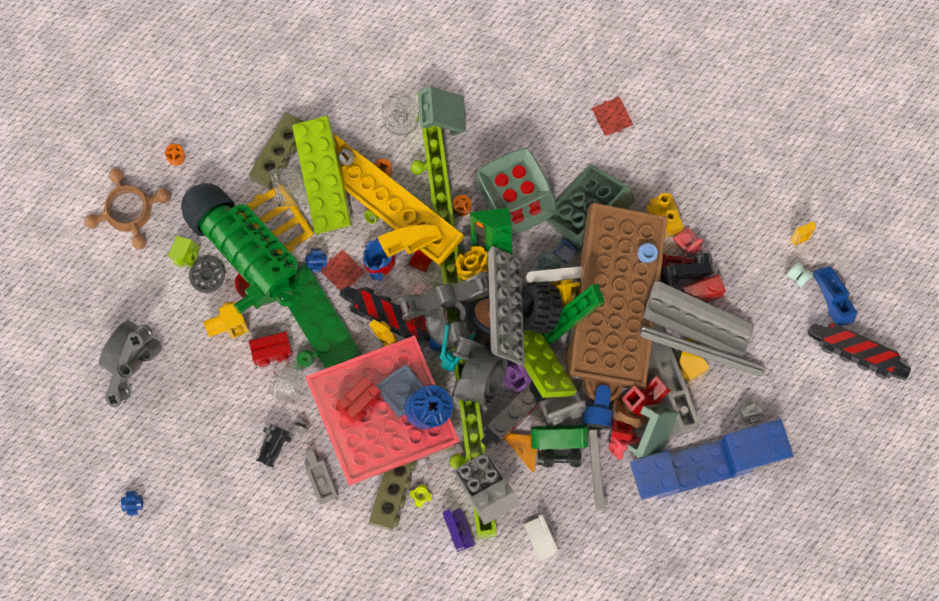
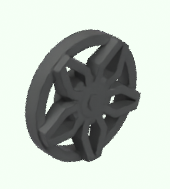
[189,258,225,293]

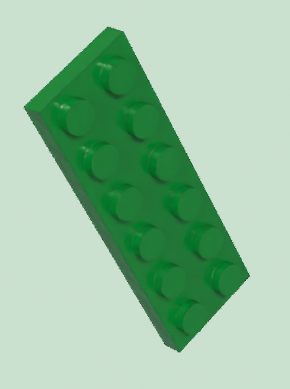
[282,264,362,369]

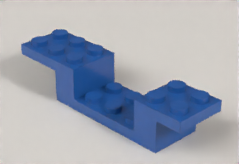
[629,419,794,501]

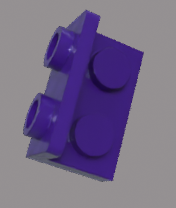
[442,509,475,552]

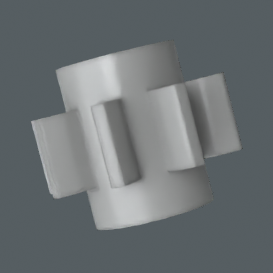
[739,399,763,424]

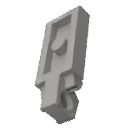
[304,449,338,505]

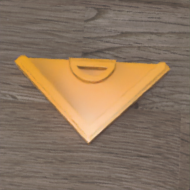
[505,433,537,472]

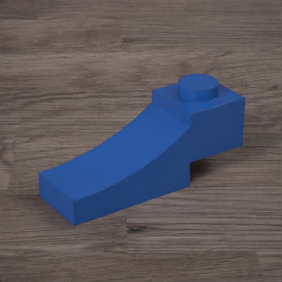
[813,266,858,326]

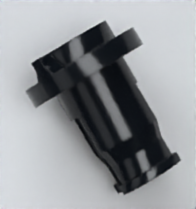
[256,424,293,468]

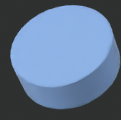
[637,243,658,263]

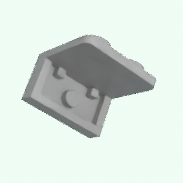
[539,392,586,426]

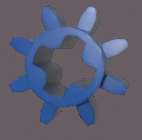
[305,248,327,272]
[121,491,143,516]

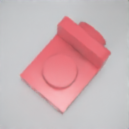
[673,227,703,257]
[608,431,641,460]

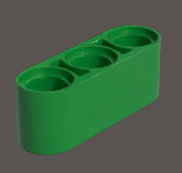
[531,425,588,449]

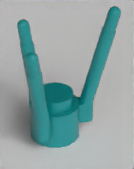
[439,324,476,372]

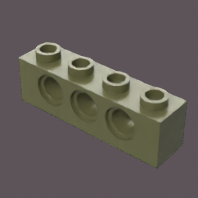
[249,112,305,190]
[369,460,418,532]

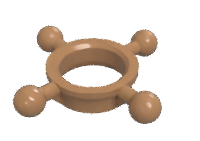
[84,168,171,250]

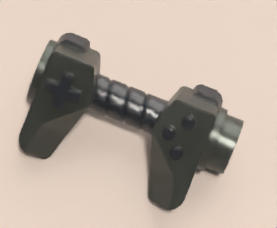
[538,448,581,468]

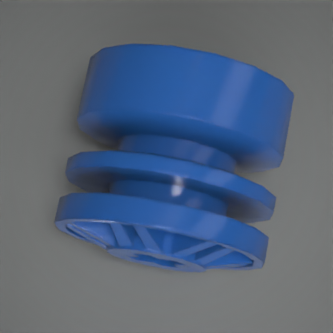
[404,385,453,430]

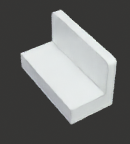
[523,514,558,561]

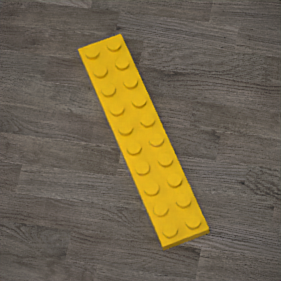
[333,133,465,266]

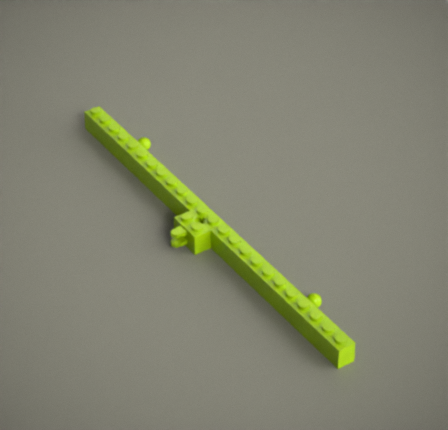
[410,92,497,539]

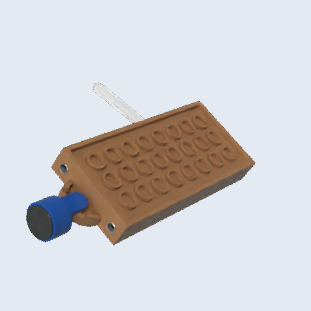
[526,203,668,430]

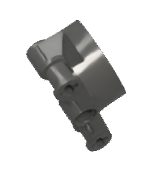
[397,272,489,348]
[99,320,162,408]
[451,336,508,407]

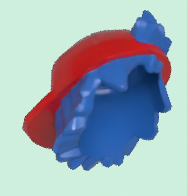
[363,238,396,282]

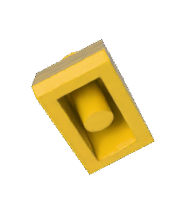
[678,337,710,383]

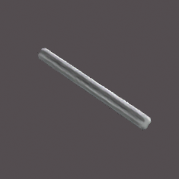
[640,326,766,377]

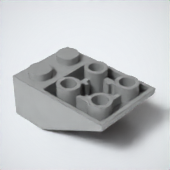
[453,451,519,525]

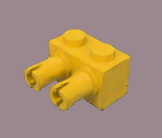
[646,193,684,238]
[203,301,249,339]

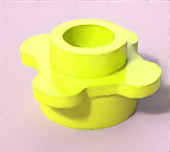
[409,484,433,507]

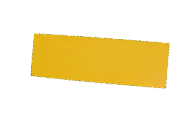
[377,225,442,258]

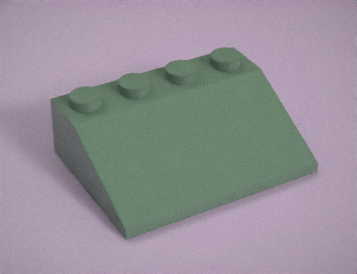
[546,164,636,250]

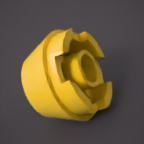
[455,246,489,284]

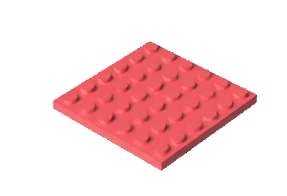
[305,335,460,486]

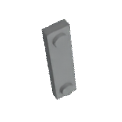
[588,430,608,511]

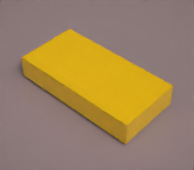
[791,221,817,246]

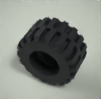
[522,282,562,334]

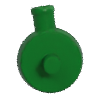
[296,349,320,368]

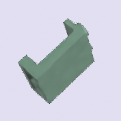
[418,86,466,136]
[627,403,679,458]

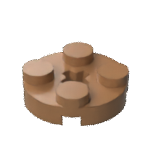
[612,396,650,428]

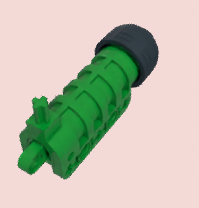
[181,183,299,314]

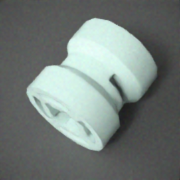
[786,261,813,288]

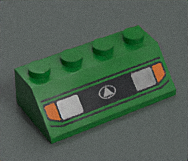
[470,208,513,255]

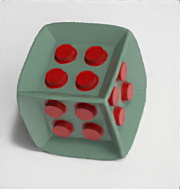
[476,148,556,236]

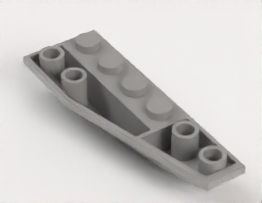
[646,323,700,439]

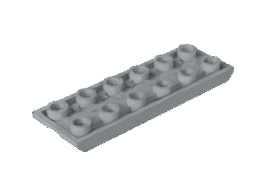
[488,246,525,366]
[642,281,754,359]

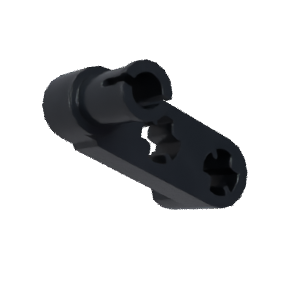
[661,253,714,289]

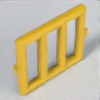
[238,184,314,255]

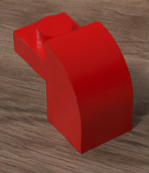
[622,376,671,416]

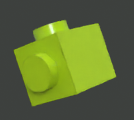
[168,236,201,268]

